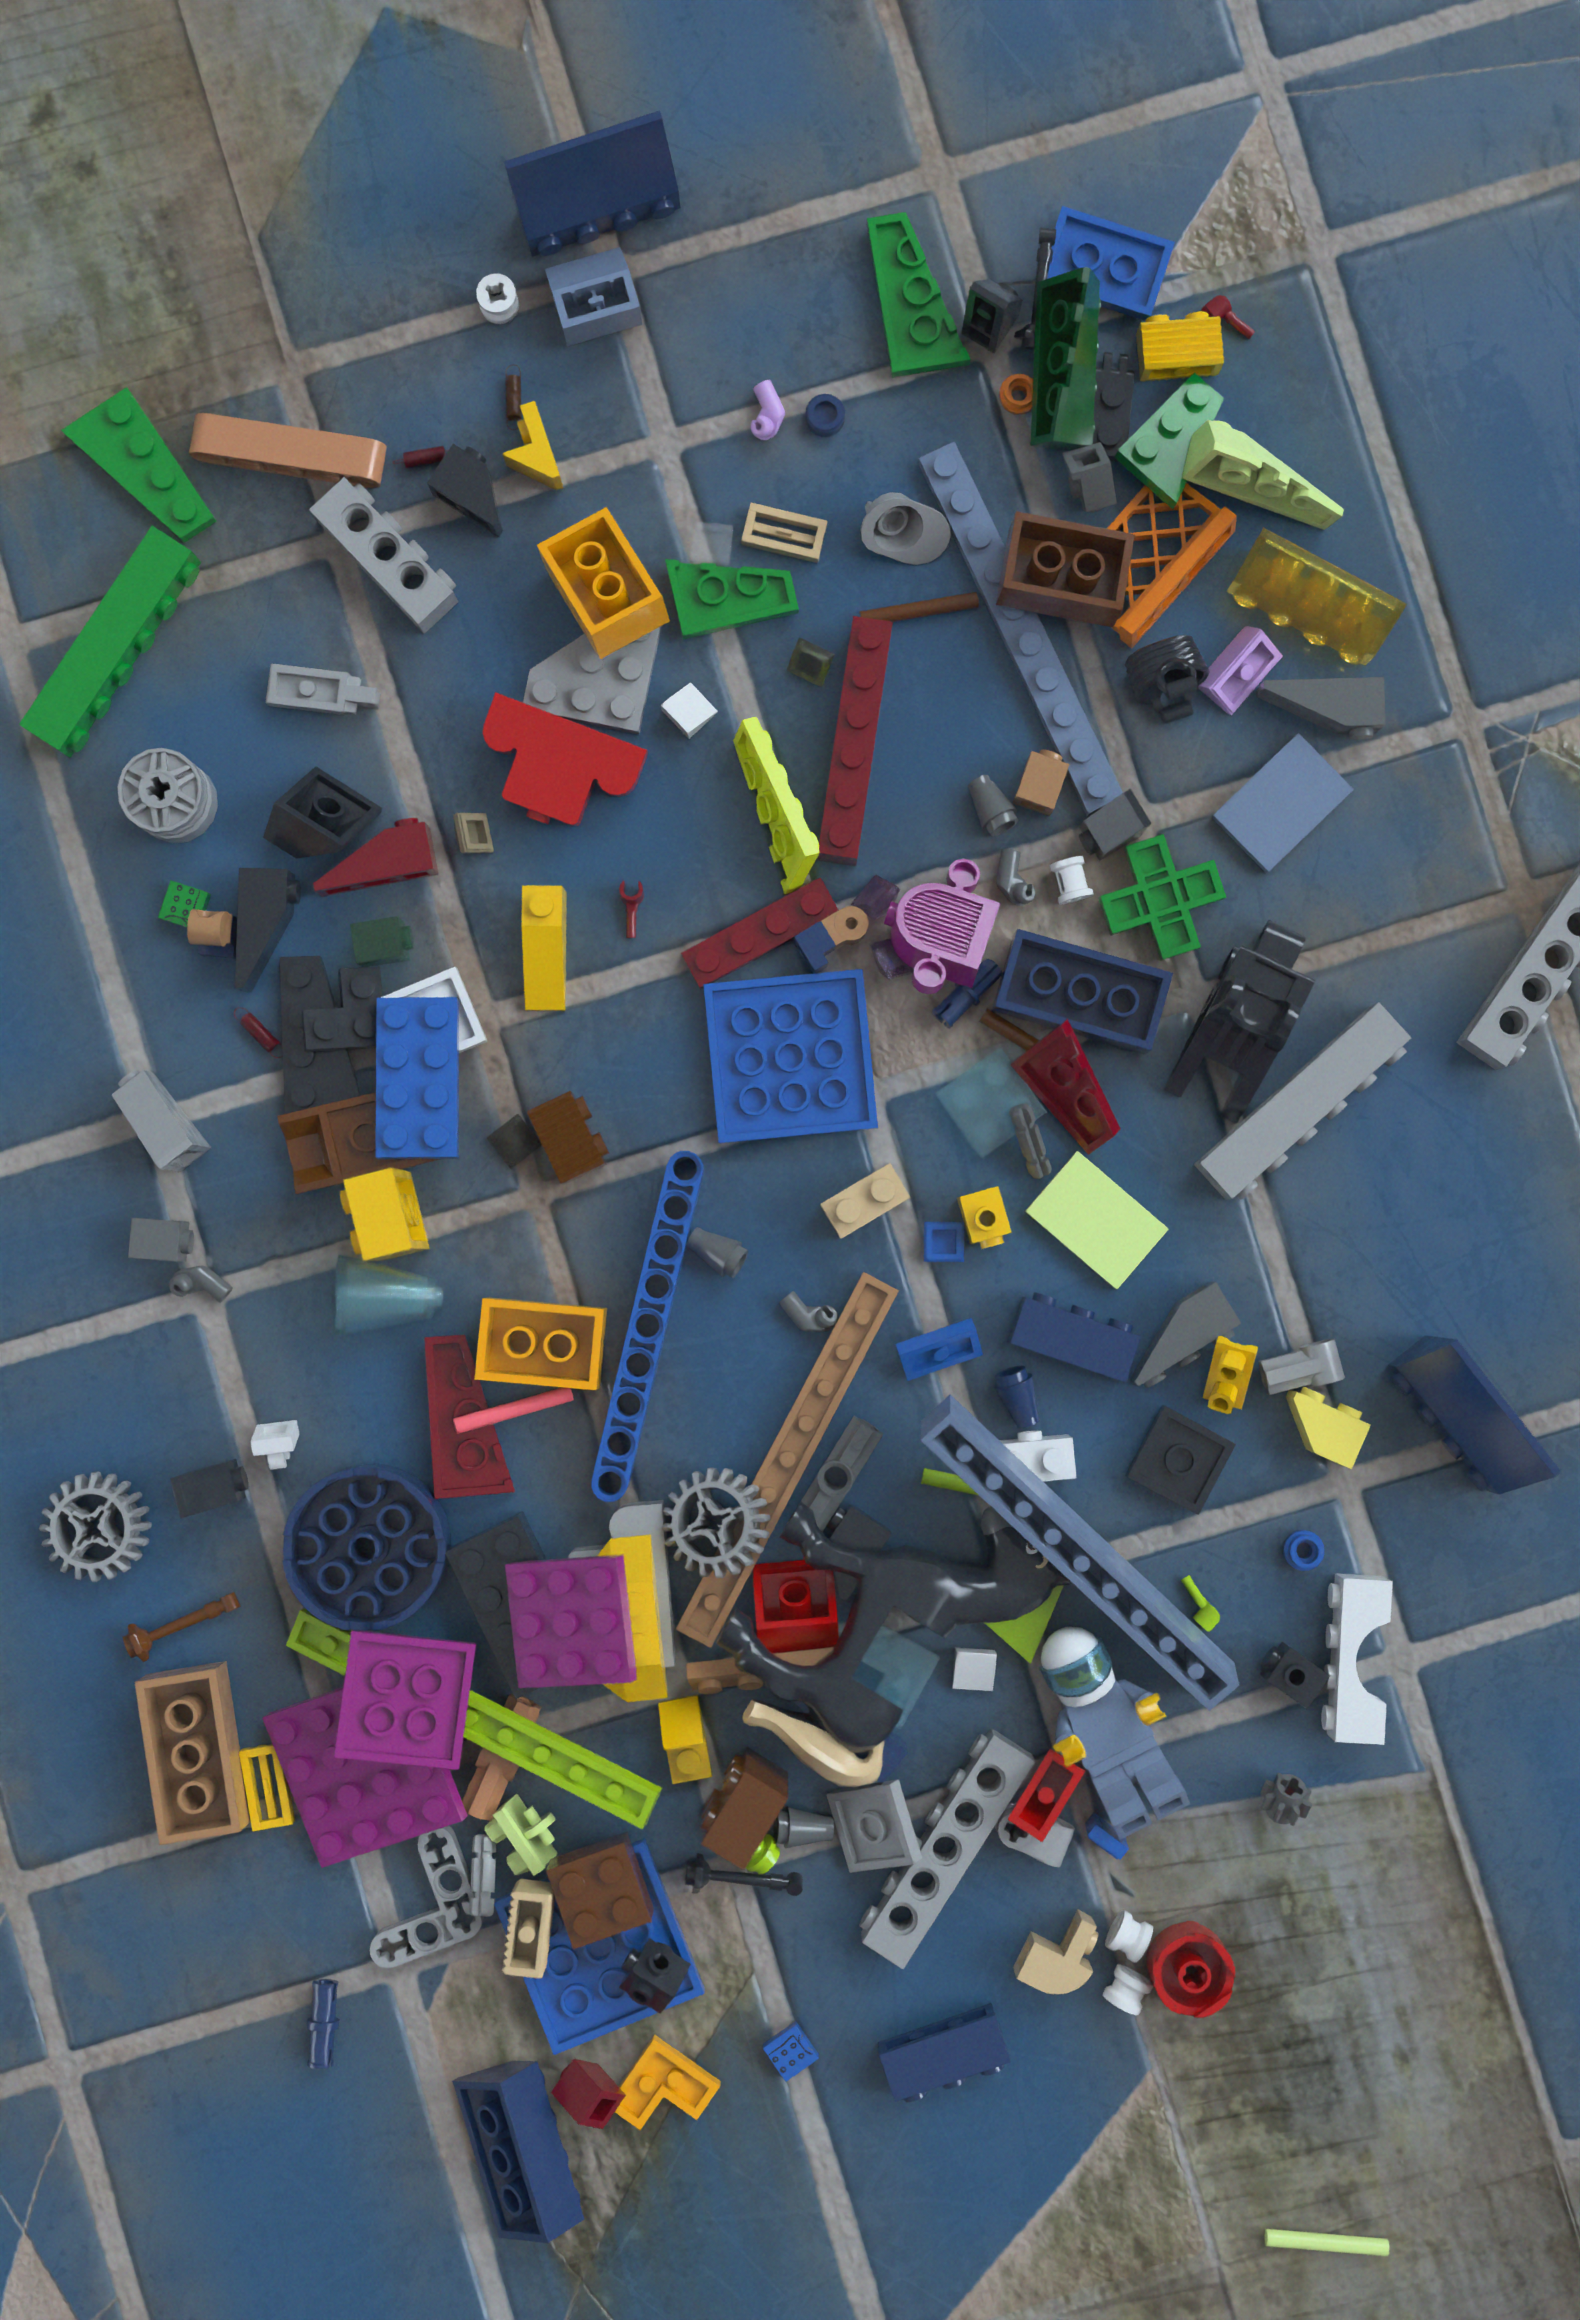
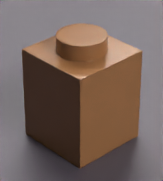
[1013,749,1070,816]

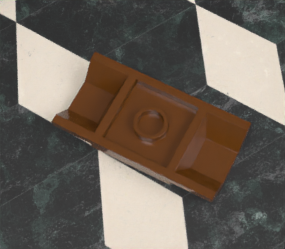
[277,1092,441,1194]

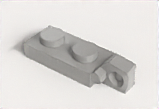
[265,664,381,715]

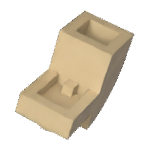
[1013,1909,1098,1994]

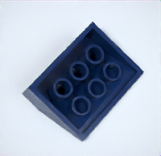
[504,110,681,257]
[1388,1335,1562,1495]

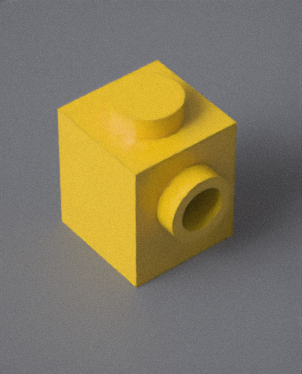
[957,1186,1012,1249]

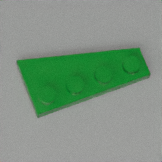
[866,212,971,378]

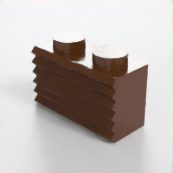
[527,1091,609,1185]

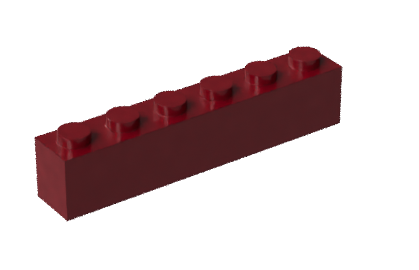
[817,616,893,866]

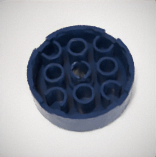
[282,1464,451,1631]

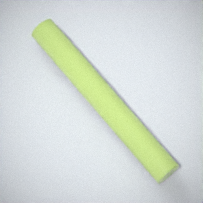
[1264,2229,1389,2256]

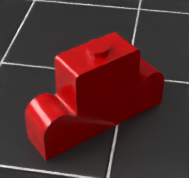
[483,692,649,826]

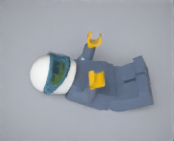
[1038,1627,1190,1840]

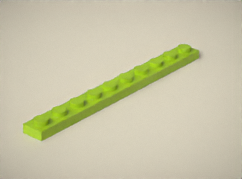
[286,1607,662,1829]

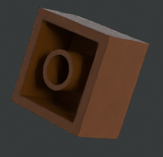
[546,1832,654,1950]

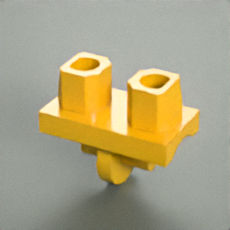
[1203,1335,1258,1414]

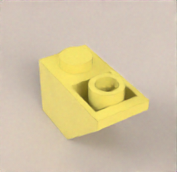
[1286,1387,1371,1469]

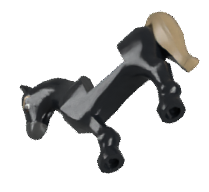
[716,1502,1073,1787]

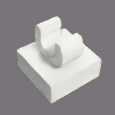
[250,1420,299,1470]

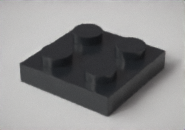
[1125,1405,1236,1515]

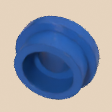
[1283,1530,1324,1571]

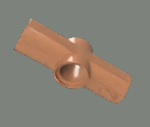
[462,1693,541,1821]

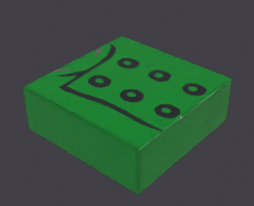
[158,880,211,928]

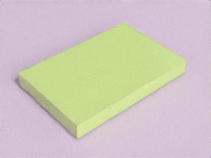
[1024,1151,1169,1290]

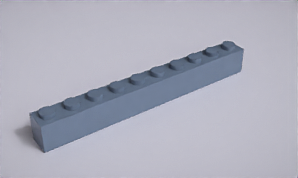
[920,1394,1240,1711]

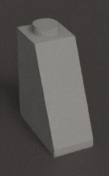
[112,1070,211,1172]

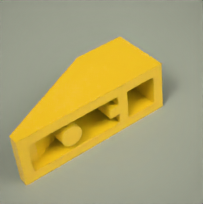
[522,885,567,1011]

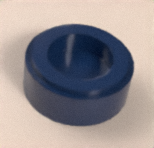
[806,394,845,437]

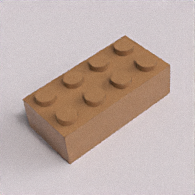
[135,1661,251,1845]

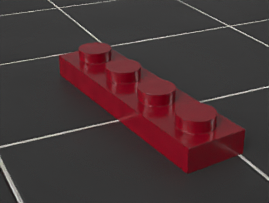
[681,877,839,990]

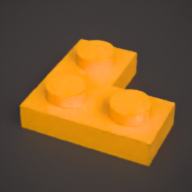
[615,2034,721,2130]

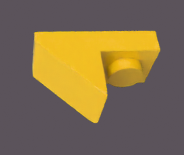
[502,401,563,490]
[658,1694,713,1784]

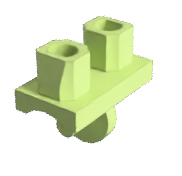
[484,1794,558,1876]

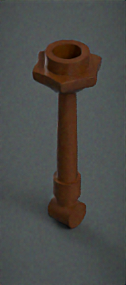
[123,1592,241,1662]

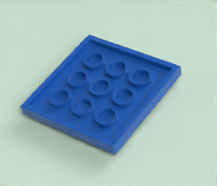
[703,969,878,1144]
[494,1838,705,2055]

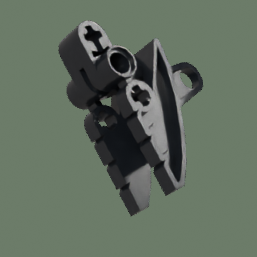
[1164,920,1316,1124]

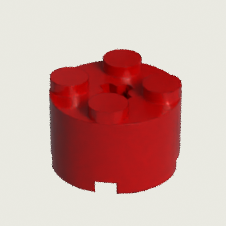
[1146,1921,1235,2018]

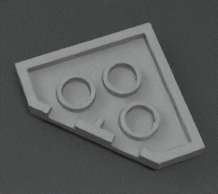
[523,626,662,735]

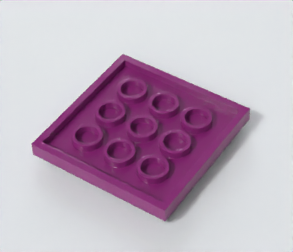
[262,1687,468,1868]

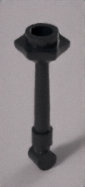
[1014,227,1056,350]
[685,1853,803,1896]

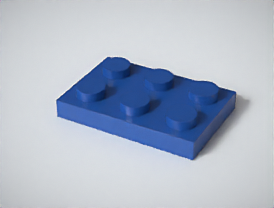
[1048,206,1175,321]

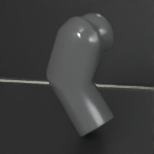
[996,849,1035,906]
[169,1265,233,1303]
[779,1291,838,1332]

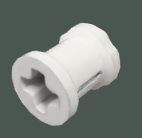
[1050,856,1094,904]

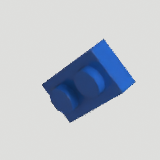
[896,1318,983,1381]

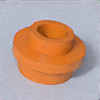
[999,374,1033,415]

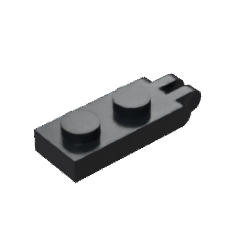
[1093,352,1135,462]

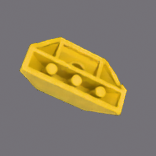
[597,1534,668,1702]

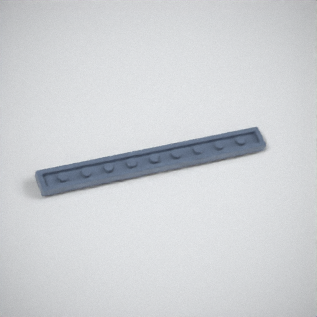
[918,441,1123,816]

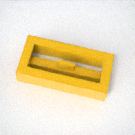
[239,1744,295,1832]

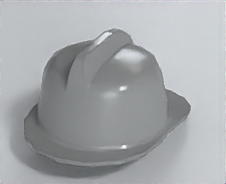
[860,492,951,565]

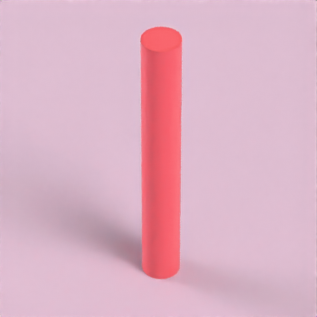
[453,1387,574,1434]

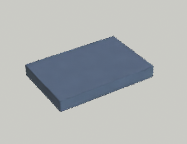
[1211,733,1354,874]

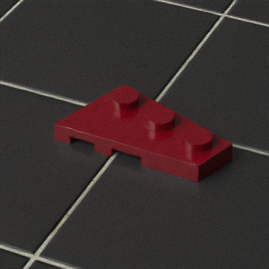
[1010,1018,1121,1155]

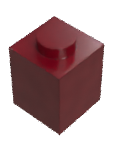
[551,2059,626,2129]

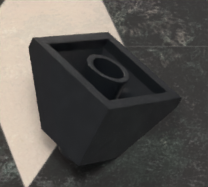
[263,766,382,859]

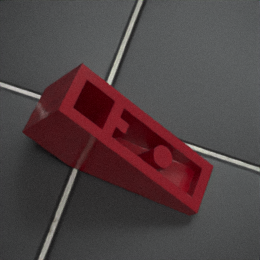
[313,818,439,897]

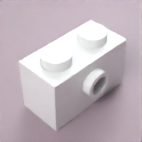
[999,1430,1076,1481]

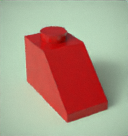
[1007,1749,1085,1843]

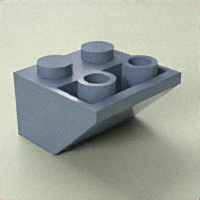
[545,247,643,346]

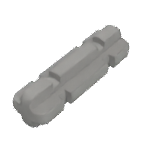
[469,1834,496,1917]

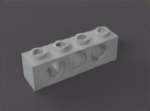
[309,477,458,634]

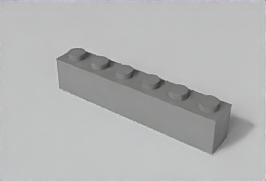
[1194,1002,1411,1200]

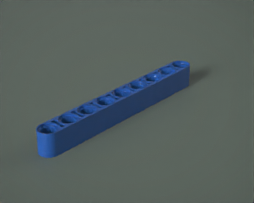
[591,1151,704,1502]

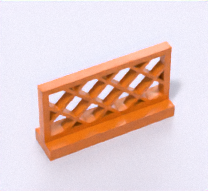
[1107,483,1237,648]

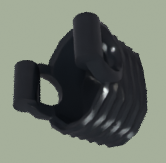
[1124,635,1210,724]

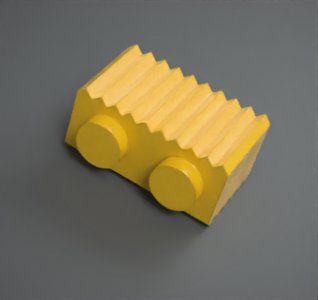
[1136,312,1224,382]

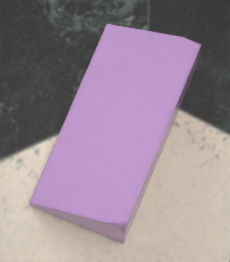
[1198,626,1283,715]

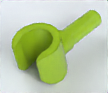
[1181,1575,1220,1632]

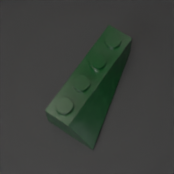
[1030,267,1101,451]

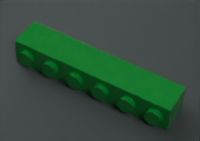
[19,525,201,758]

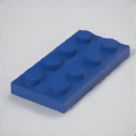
[376,997,459,1160]

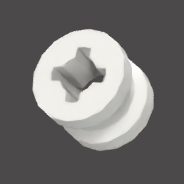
[476,274,519,324]
[1105,1910,1153,1963]
[1103,1964,1153,2015]

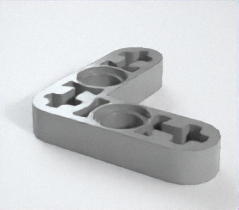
[369,1826,484,1968]

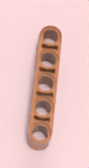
[189,413,387,488]

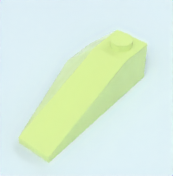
[1182,420,1344,530]

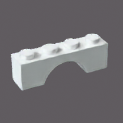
[1321,1573,1392,1745]

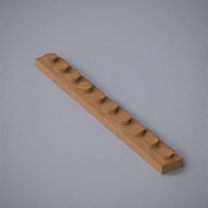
[676,1272,899,1648]

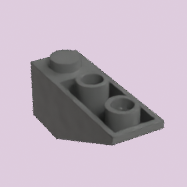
[1129,1282,1241,1388]

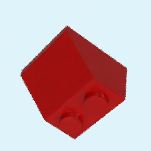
[753,1560,839,1654]

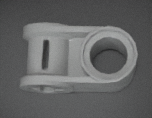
[994,1802,1075,1867]

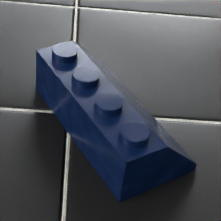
[452,2061,584,2243]

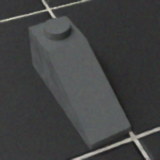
[1256,677,1386,740]

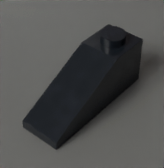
[961,279,1023,354]
[235,868,301,992]

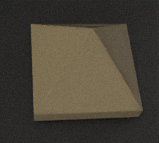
[453,813,494,853]

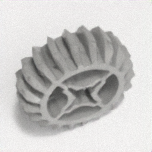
[661,1468,771,1578]
[39,1471,152,1582]

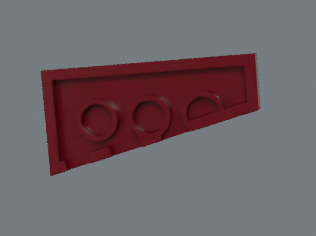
[424,1334,515,1499]

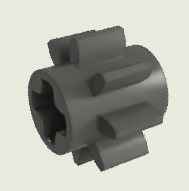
[1260,1773,1312,1826]

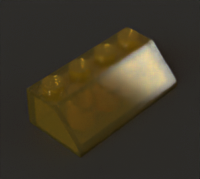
[1226,528,1407,666]

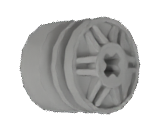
[117,748,218,843]

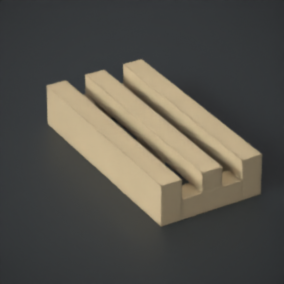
[741,503,828,563]

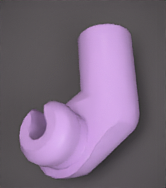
[750,380,785,440]

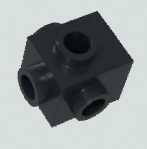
[619,1938,691,2014]

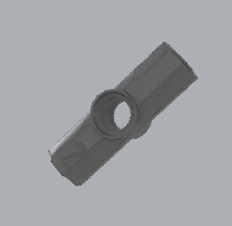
[800,1415,884,1533]

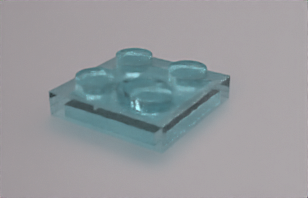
[935,1047,1046,1159]

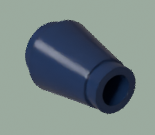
[994,1366,1040,1428]

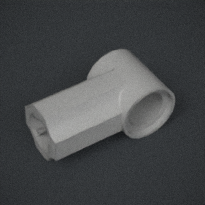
[1258,1339,1345,1395]

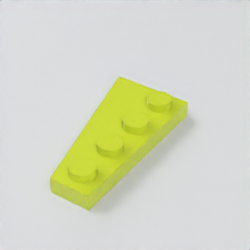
[733,717,820,895]

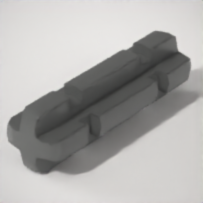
[1009,1103,1052,1179]

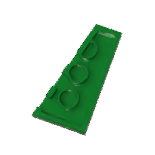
[61,387,217,543]

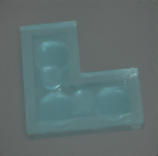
[862,1625,940,1729]

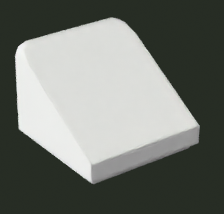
[661,683,718,739]
[952,1647,997,1691]

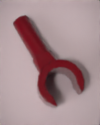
[1201,295,1255,339]
[619,881,644,938]

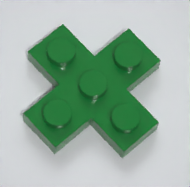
[1098,834,1226,961]

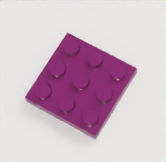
[505,1555,637,1688]
[334,1630,476,1770]

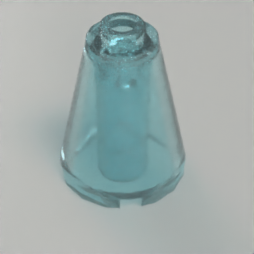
[334,1255,443,1336]

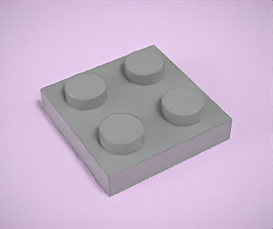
[826,1779,923,1873]

